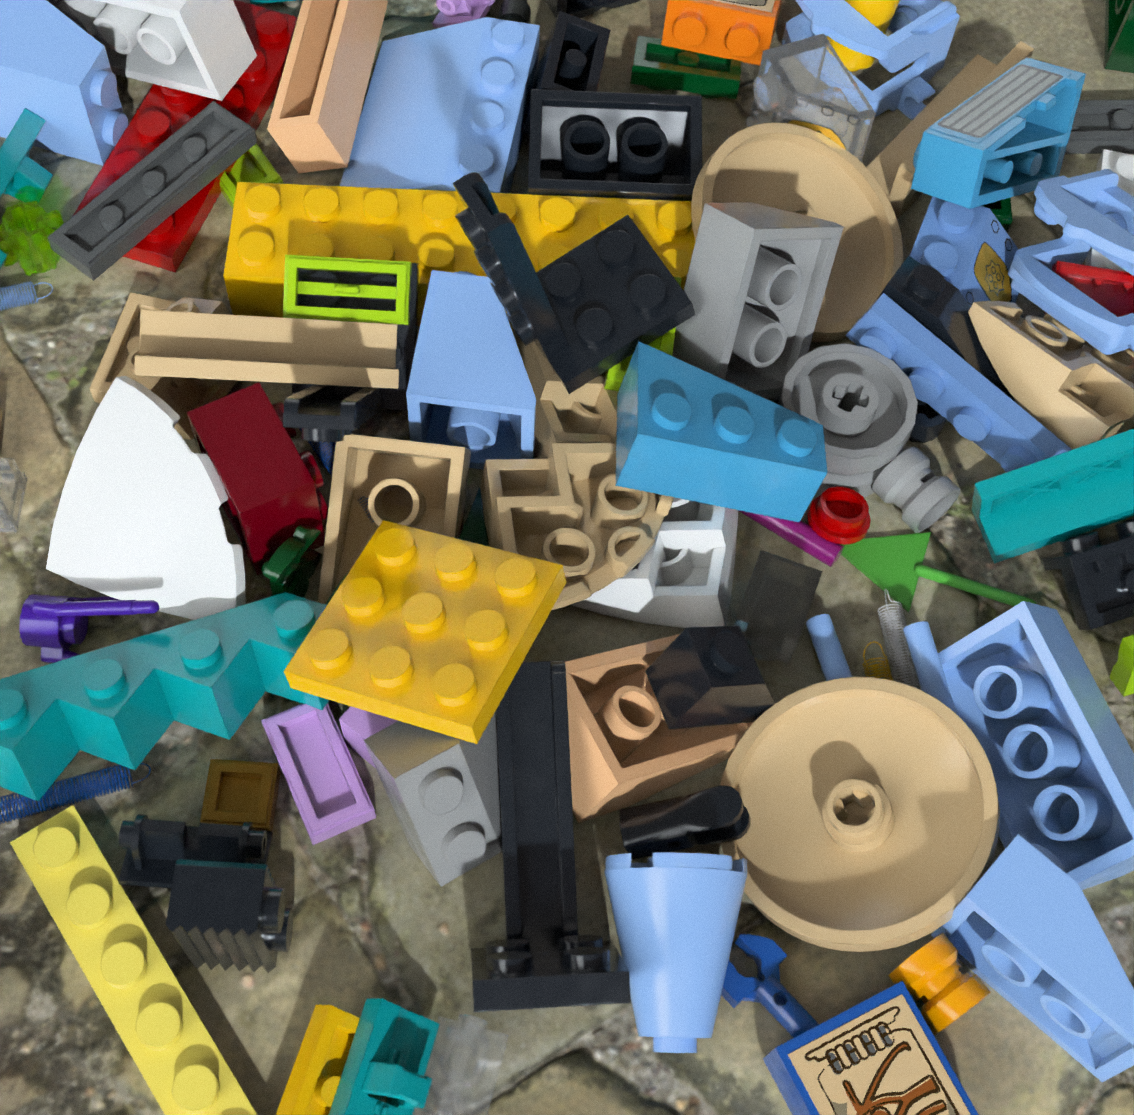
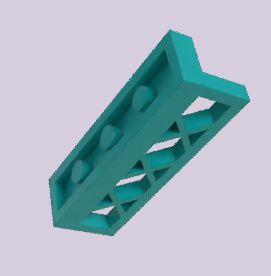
[971,429,1134,564]

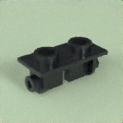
[118,814,273,888]

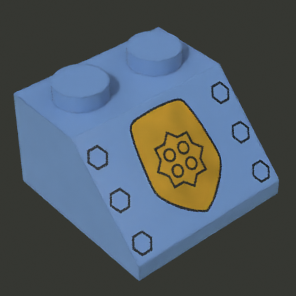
[910,196,1019,308]

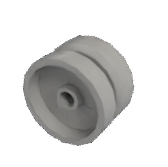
[778,343,918,498]

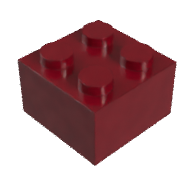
[187,382,328,575]

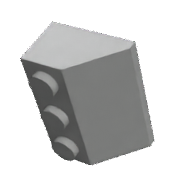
[672,202,844,400]

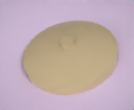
[691,123,904,342]
[720,677,1000,952]

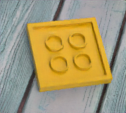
[284,520,566,744]

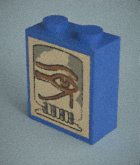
[763,981,979,1115]

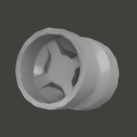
[872,447,960,533]

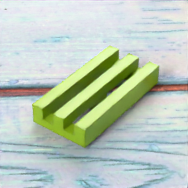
[283,254,412,325]

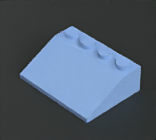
[339,17,540,193]

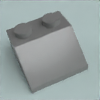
[364,711,502,887]

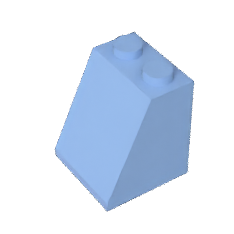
[0,0,128,166]
[406,270,536,470]

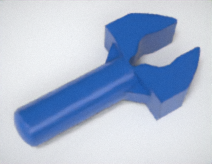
[721,934,819,1038]

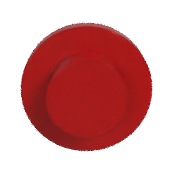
[808,486,871,545]

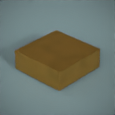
[200,759,281,832]

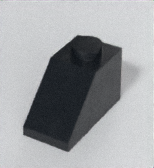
[645,625,775,729]

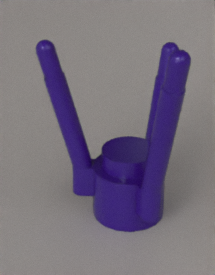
[19,594,159,663]

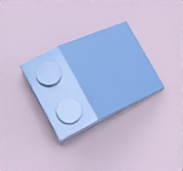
[931,834,1134,1083]

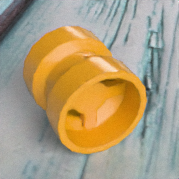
[888,933,991,1036]

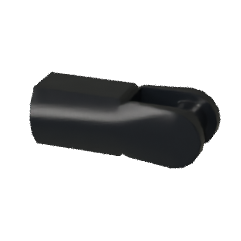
[619,785,751,860]

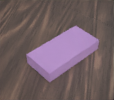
[261,703,376,845]

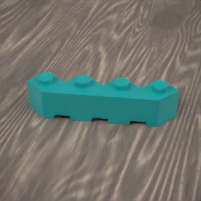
[0,592,329,801]

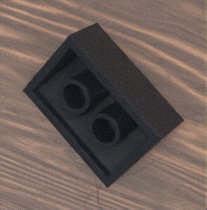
[528,89,702,201]

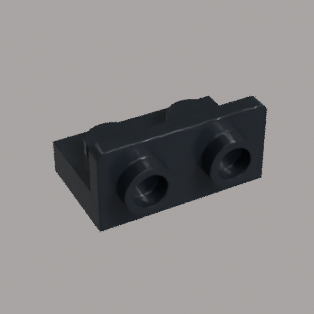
[1042,518,1134,630]

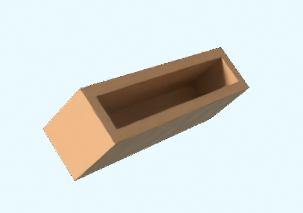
[267,0,388,174]

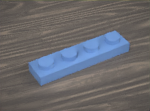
[845,293,1072,472]

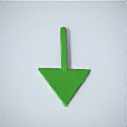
[841,532,1036,612]

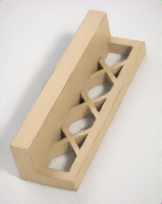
[866,41,1034,219]
[135,309,399,389]

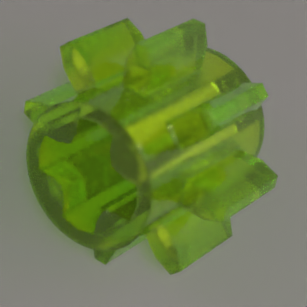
[0,201,64,276]

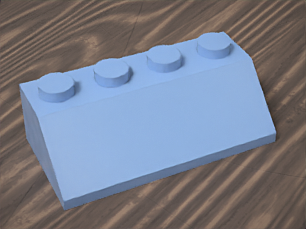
[938,601,1134,890]

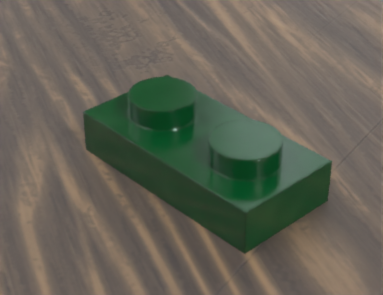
[630,36,742,99]

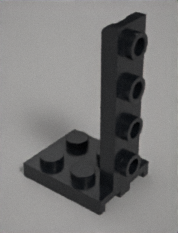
[453,172,695,394]
[283,263,419,442]
[471,660,631,1013]

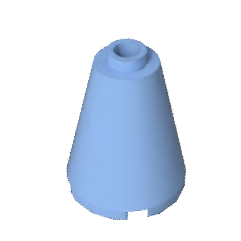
[604,852,747,1053]

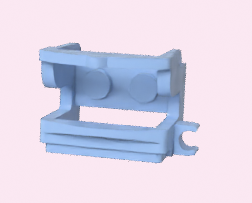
[782,0,960,121]
[1008,169,1134,355]

